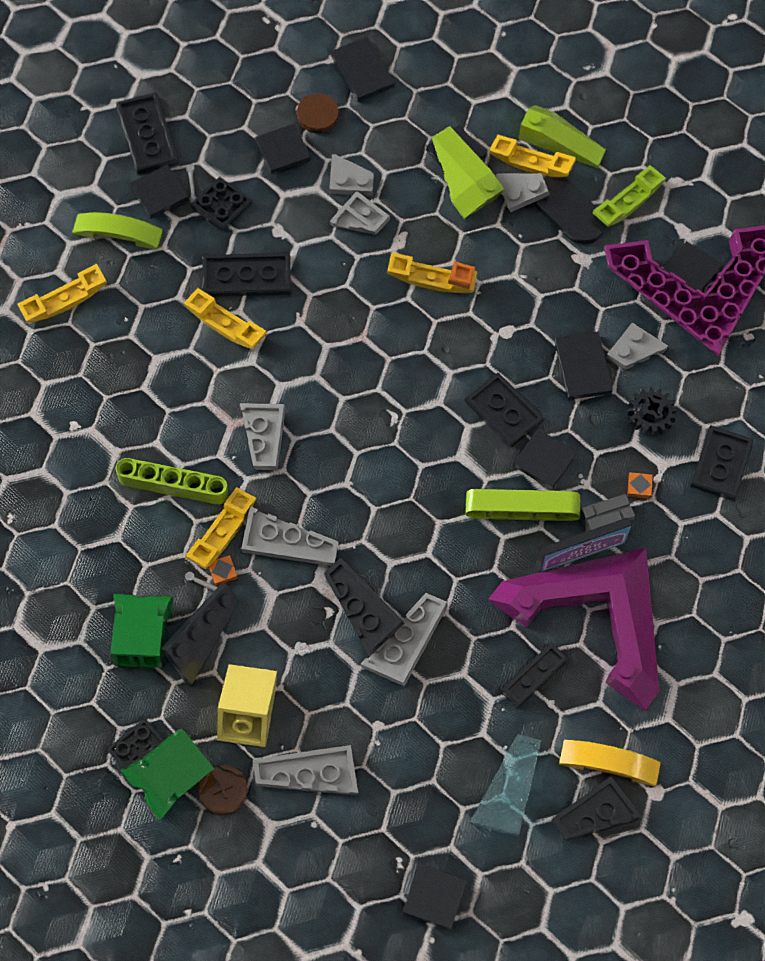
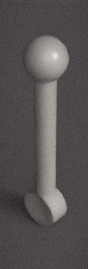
[186,164,197,203]
[185,572,217,591]

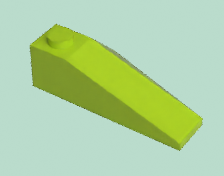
[519,105,606,168]
[432,126,504,219]

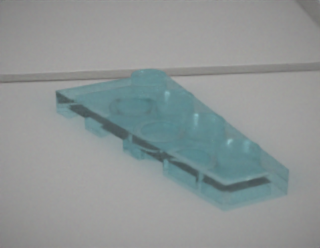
[470,734,541,837]

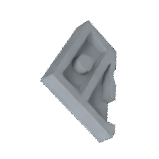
[329,154,374,196]
[496,173,550,212]
[330,191,390,235]
[606,323,668,370]

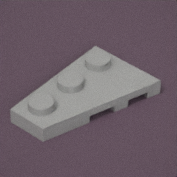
[240,403,286,470]

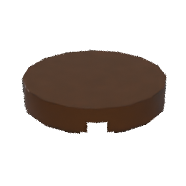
[297,94,339,132]
[198,765,248,815]

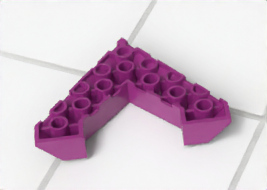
[604,225,765,356]
[488,548,659,711]

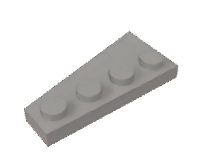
[241,506,338,566]
[361,593,448,686]
[253,745,358,795]

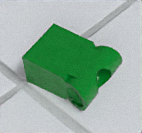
[111,594,174,668]
[120,729,214,819]

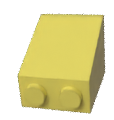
[217,664,277,747]

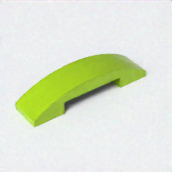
[593,165,666,227]
[72,213,163,250]

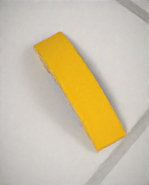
[489,135,576,177]
[387,252,477,293]
[17,264,107,323]
[184,288,267,349]
[186,487,256,569]
[559,740,661,787]

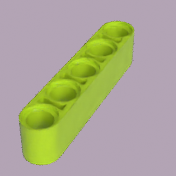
[116,458,228,505]
[465,489,580,521]

